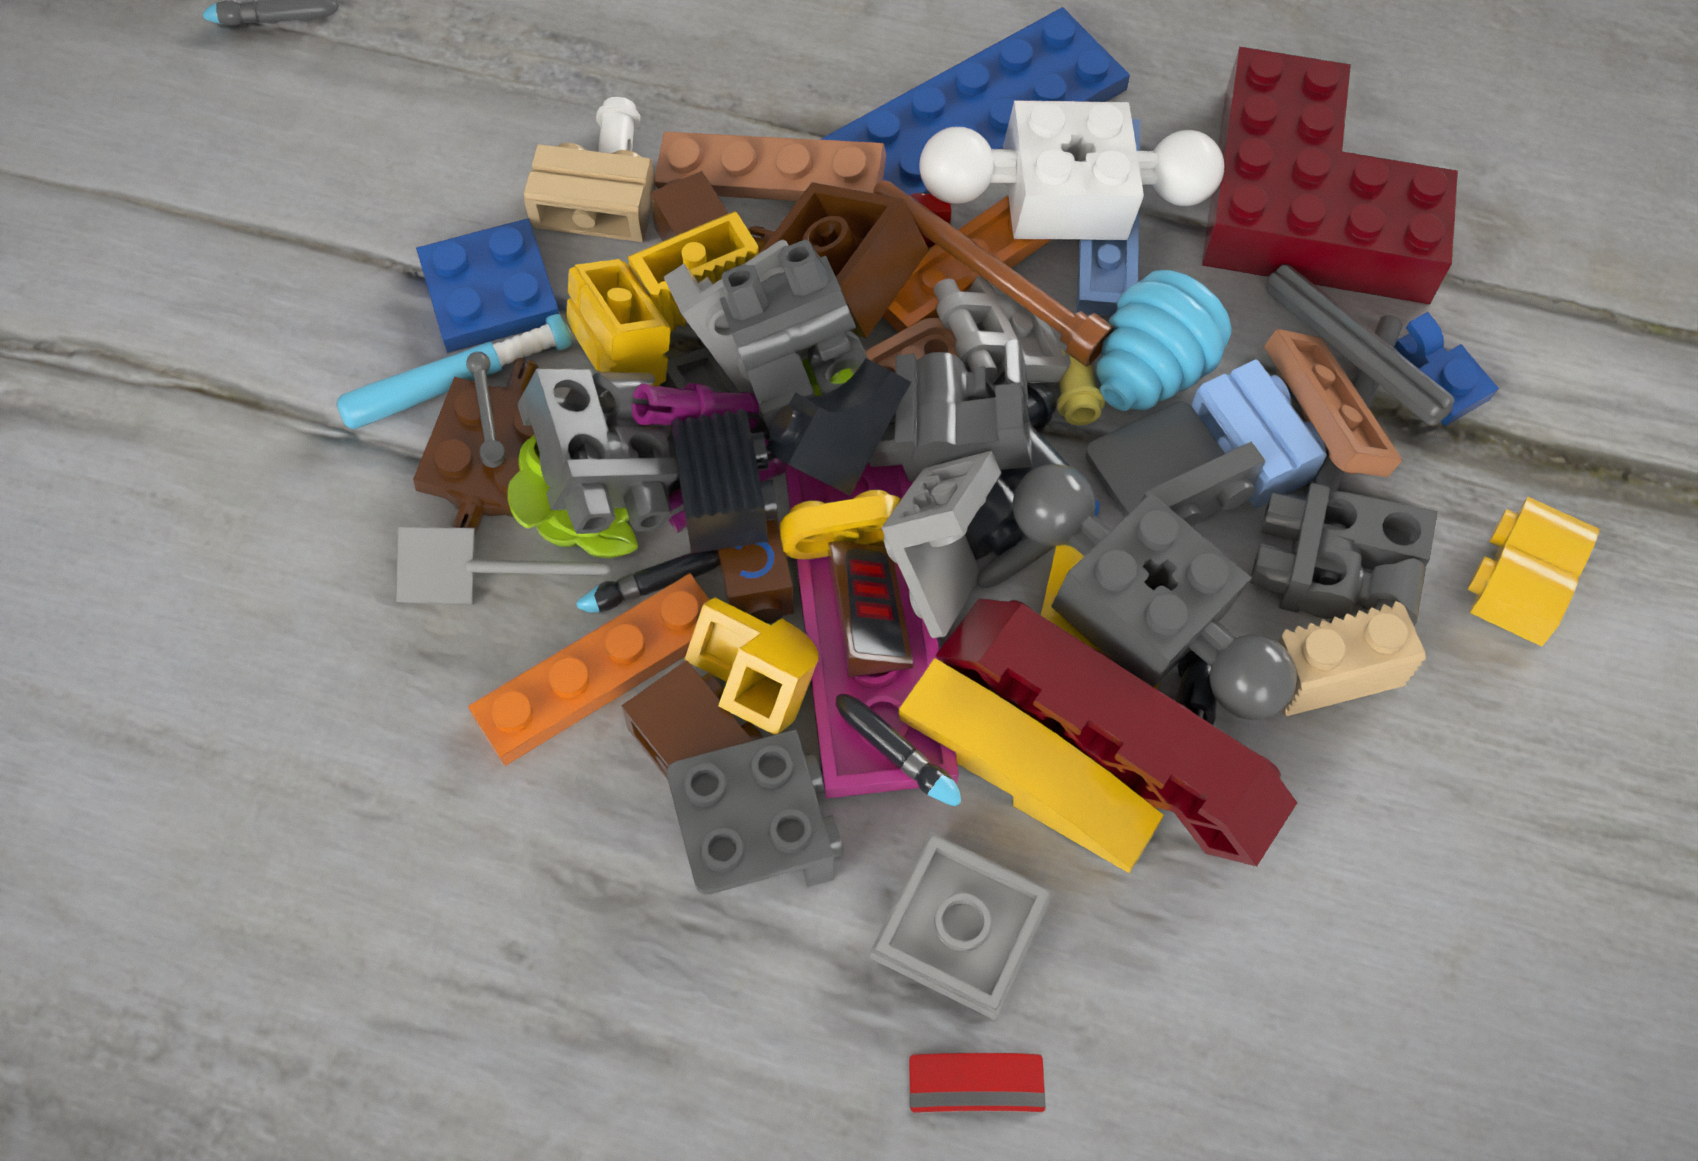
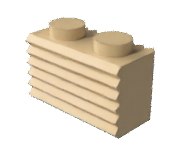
[1278,601,1426,717]

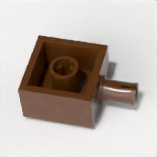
[748,182,929,338]

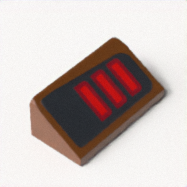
[828,541,914,677]

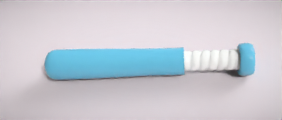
[336,314,572,429]

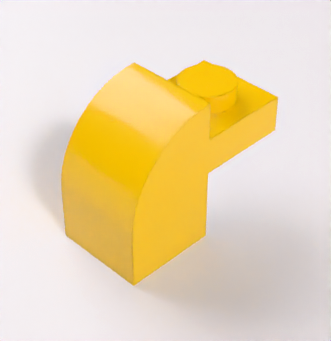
[684,597,819,735]

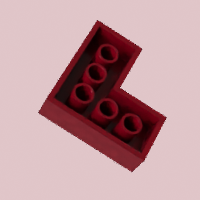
[1202,46,1458,305]

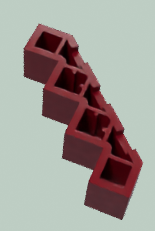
[935,598,1297,867]

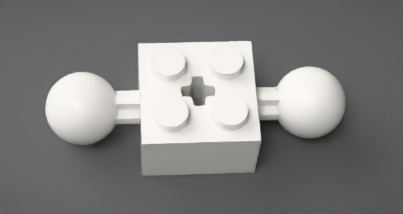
[919,101,1224,240]

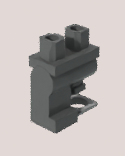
[719,240,868,432]
[869,339,1032,482]
[517,369,679,534]
[1250,483,1438,626]

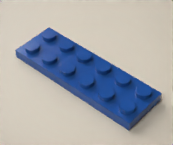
[819,7,1130,195]

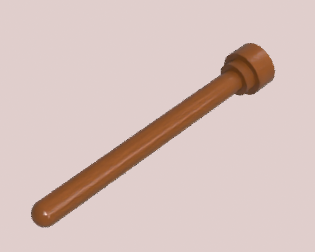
[873,180,1115,367]

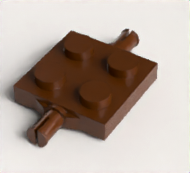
[413,358,539,535]

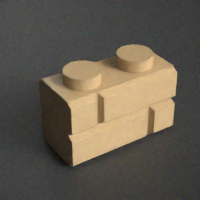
[524,143,656,242]

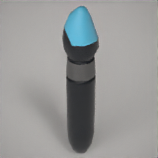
[576,550,720,613]
[835,694,961,806]

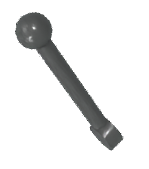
[466,351,505,468]

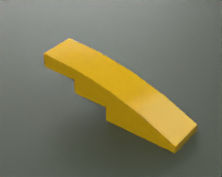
[899,658,1164,874]

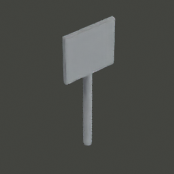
[396,527,612,604]

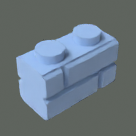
[1191,359,1327,509]

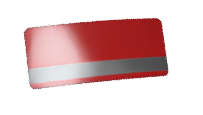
[909,1053,1046,1113]

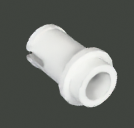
[596,97,641,154]

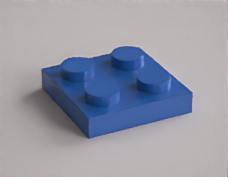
[416,218,559,353]

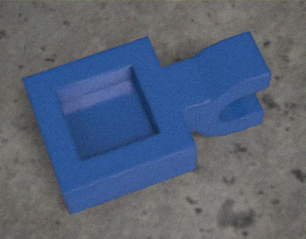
[1395,312,1499,427]

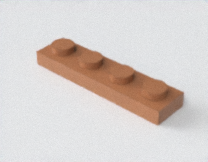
[654,131,887,201]

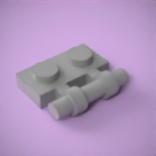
[934,276,1070,383]

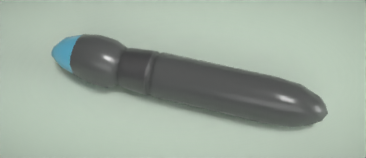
[203,0,339,26]

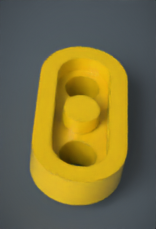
[779,490,901,559]

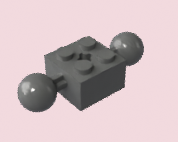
[1013,464,1297,720]

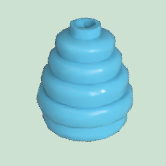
[1096,270,1232,411]

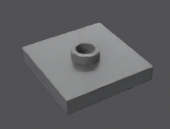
[869,832,1055,1021]

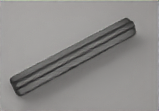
[1266,264,1454,425]

